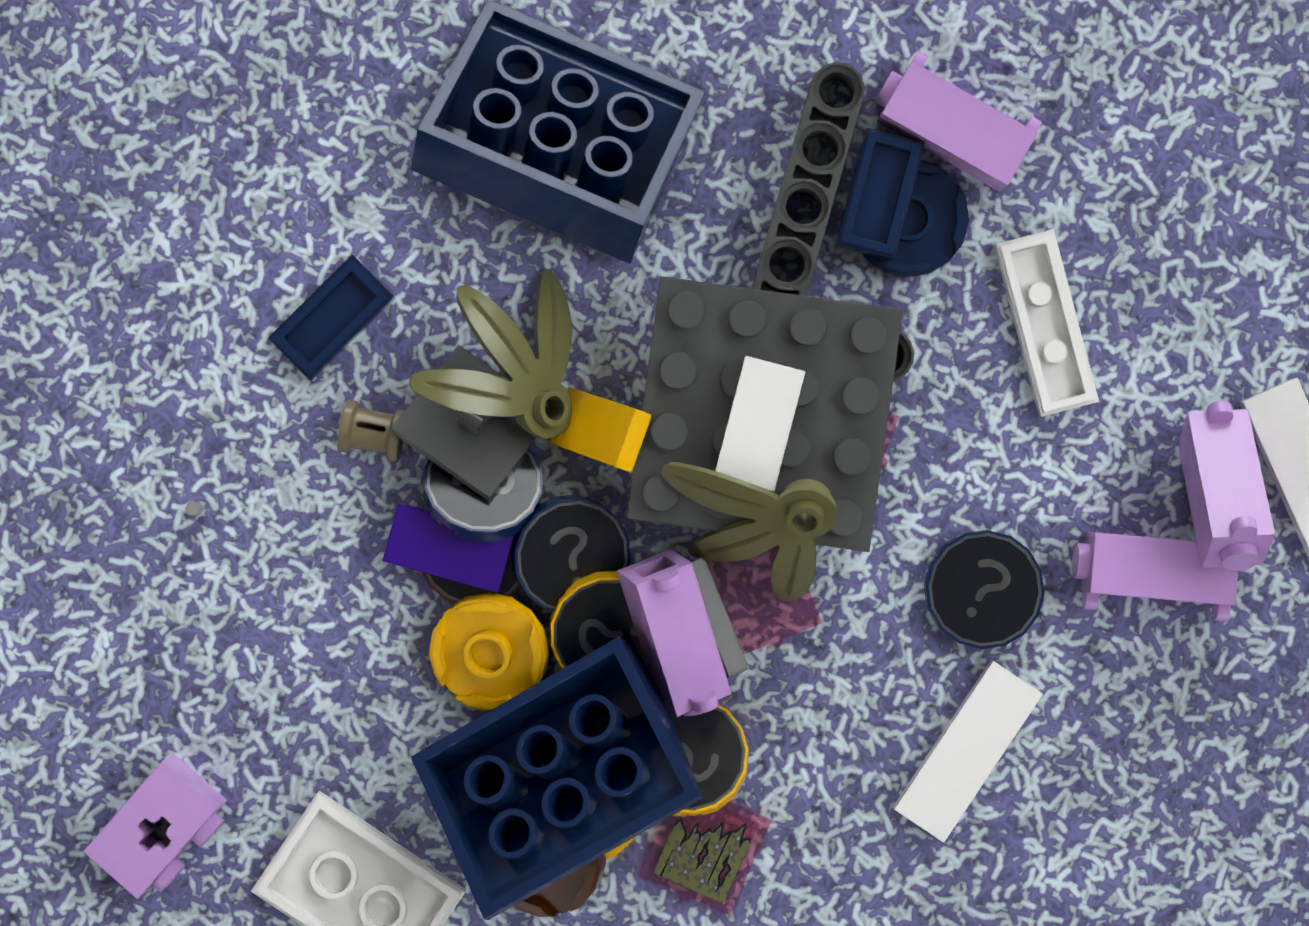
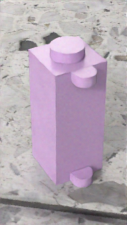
[875,51,1042,192]
[1179,401,1275,571]
[1072,531,1238,622]
[617,549,732,717]

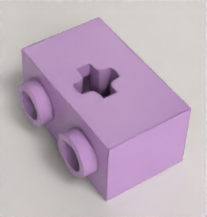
[83,754,227,899]

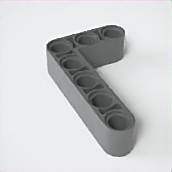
[751,62,914,382]

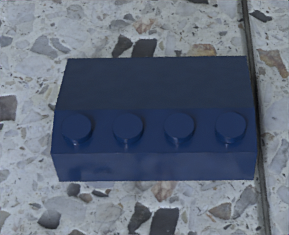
[411,0,706,264]
[411,636,703,920]

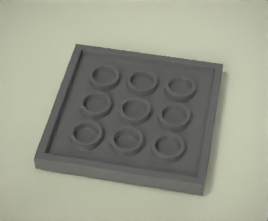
[627,276,903,552]

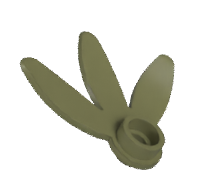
[409,269,572,439]
[660,462,837,602]

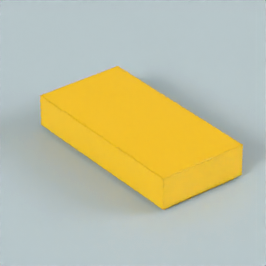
[549,387,652,472]

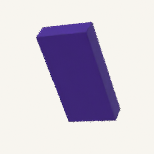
[382,503,515,593]

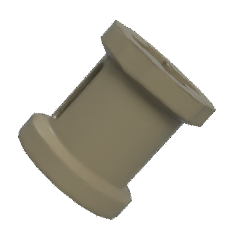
[337,400,405,463]

